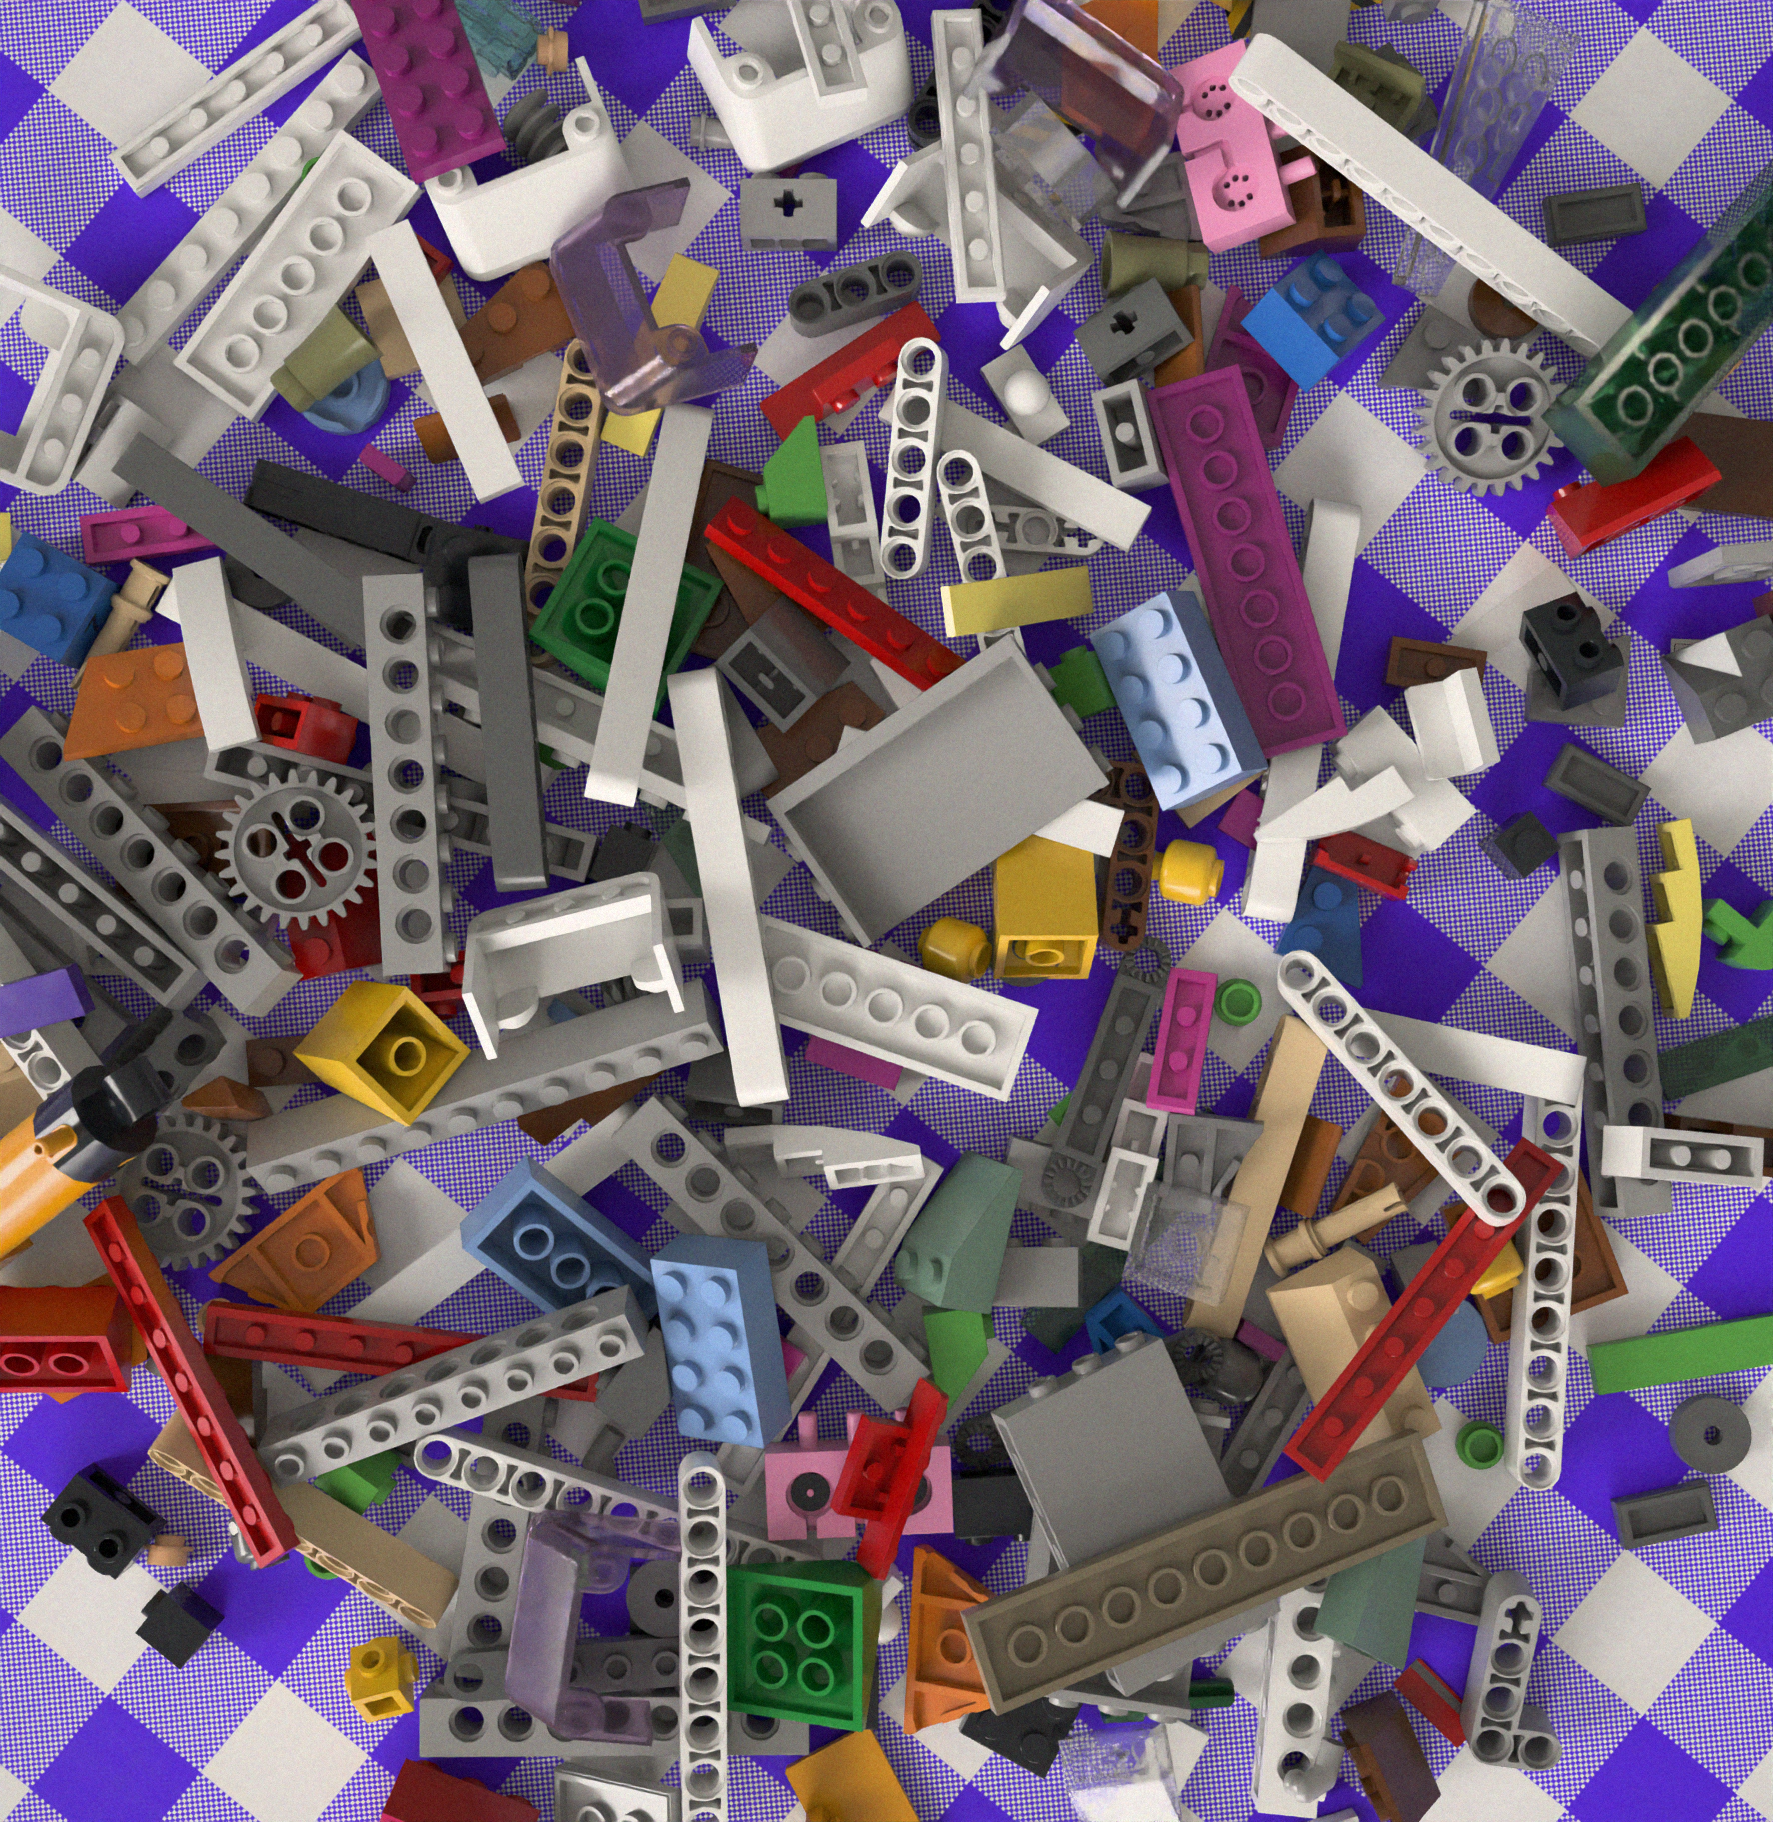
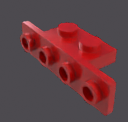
[760,300,941,442]
[830,1377,949,1581]

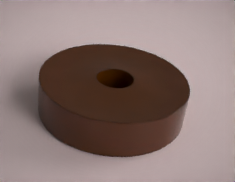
[1468,277,1539,341]

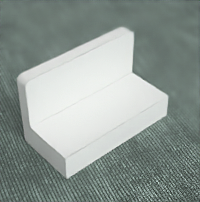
[71,390,174,509]
[1404,667,1501,781]

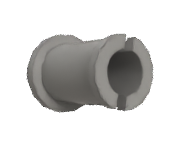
[690,112,735,152]

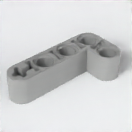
[1460,1570,1562,1771]

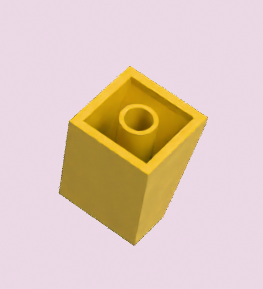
[992,834,1099,979]
[292,980,471,1127]

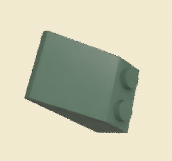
[893,1150,1024,1314]

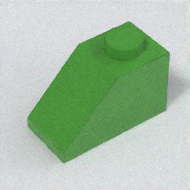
[755,415,828,529]
[921,1305,995,1410]

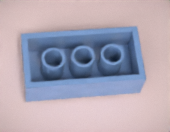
[1089,591,1269,811]
[460,1154,659,1321]
[650,1233,792,1449]

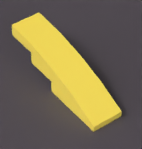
[600,252,721,457]
[940,565,1094,637]
[1644,818,1703,1019]

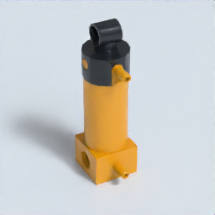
[0,1056,174,1270]

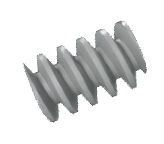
[503,88,569,166]

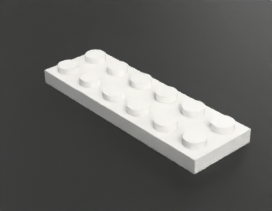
[173,129,423,424]
[761,913,1039,1103]

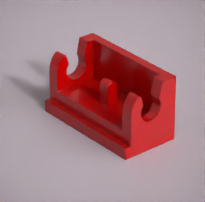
[1306,831,1418,901]

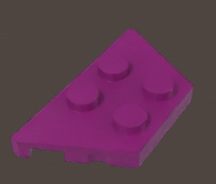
[1205,284,1299,452]

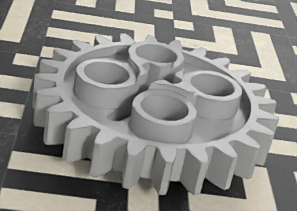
[1411,338,1571,497]
[215,769,377,930]
[102,1113,263,1271]

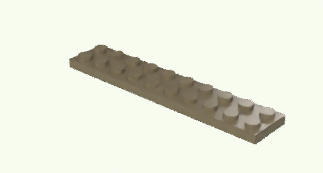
[960,1428,1449,1716]

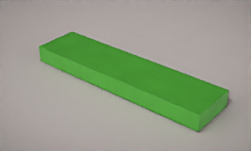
[1585,1312,1773,1395]

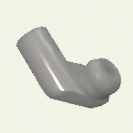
[582,1424,625,1480]
[1283,1737,1346,1803]

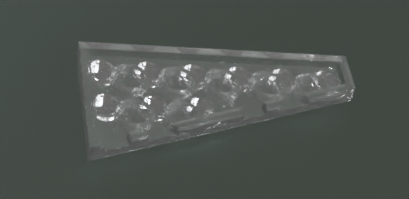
[1391,0,1582,297]

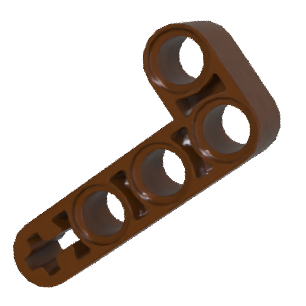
[1087,760,1160,951]

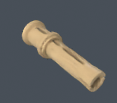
[69,557,172,693]
[1263,1182,1409,1278]

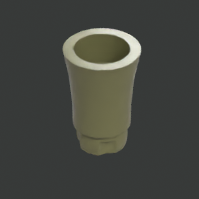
[1100,229,1209,299]
[270,303,384,413]

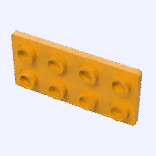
[785,1730,921,1822]

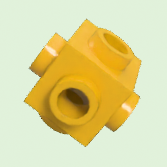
[344,1636,420,1723]

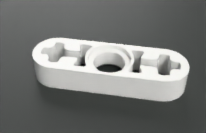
[967,505,1104,559]

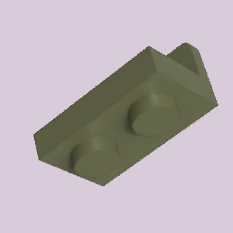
[1326,40,1427,137]

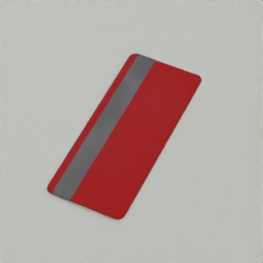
[1394,1658,1466,1747]

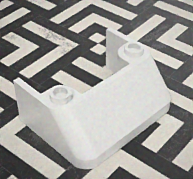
[687,0,915,174]
[424,56,641,281]
[861,140,1095,351]
[0,264,125,496]
[462,872,685,1060]

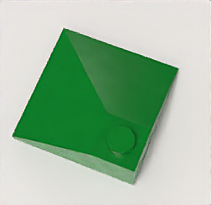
[528,516,725,721]
[726,1559,882,1732]

